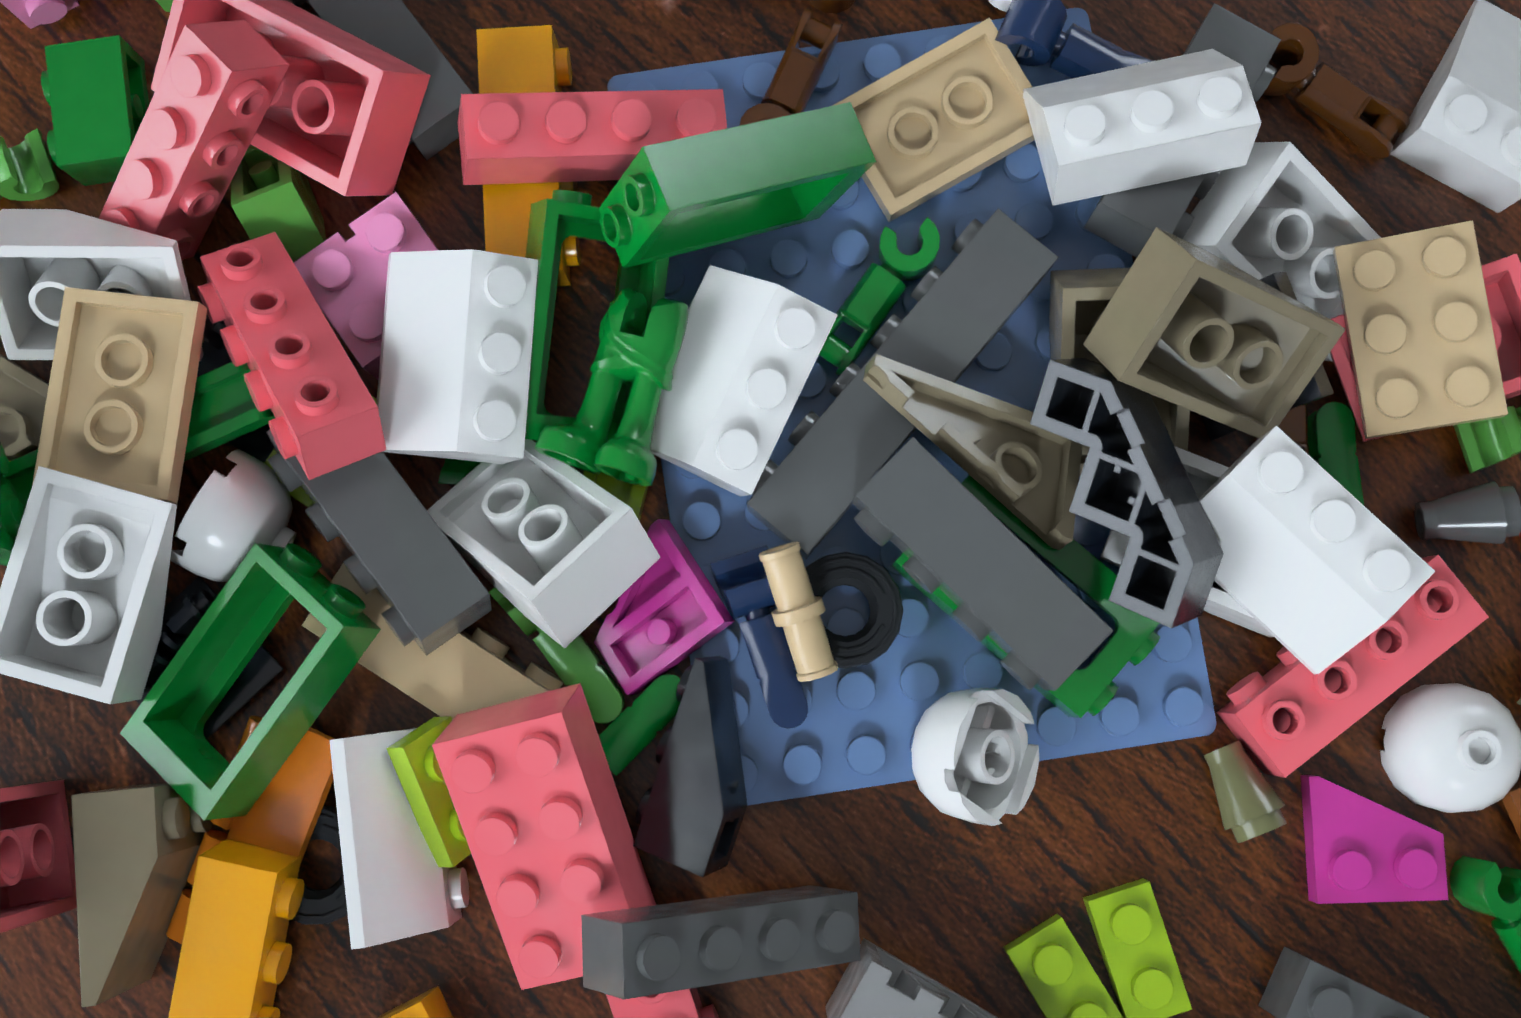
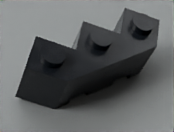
[1030,358,1224,628]

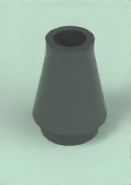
[1414,481,1521,544]

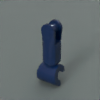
[995,0,1153,79]
[710,545,808,729]

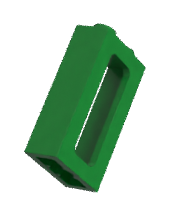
[599,102,876,269]
[525,190,669,440]
[891,475,1160,718]
[120,543,381,821]

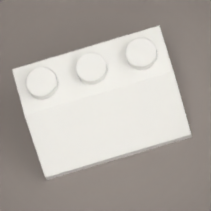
[1023,49,1262,206]
[377,249,538,464]
[651,265,838,497]
[1199,426,1435,675]
[330,728,469,950]

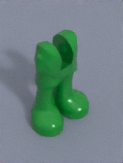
[534,288,688,486]

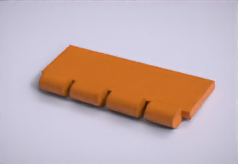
[166,716,335,944]

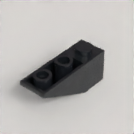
[633,656,747,877]

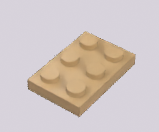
[832,17,1035,222]
[1333,220,1508,439]
[32,287,207,504]

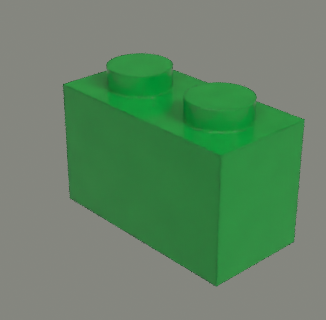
[41,35,149,186]

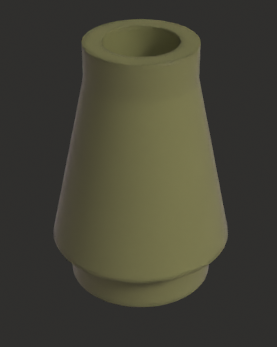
[1203,740,1287,843]

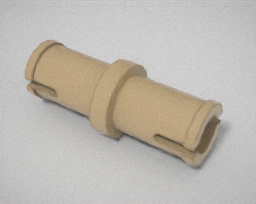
[758,542,838,682]

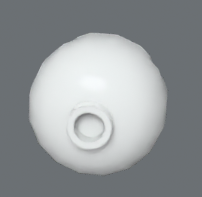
[170,449,297,582]
[1380,683,1521,813]
[911,687,1039,826]

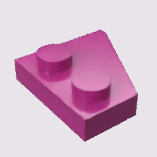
[594,519,734,695]
[1300,775,1448,904]

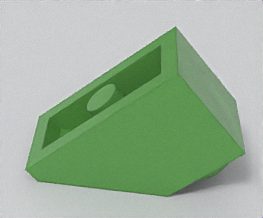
[231,146,326,263]

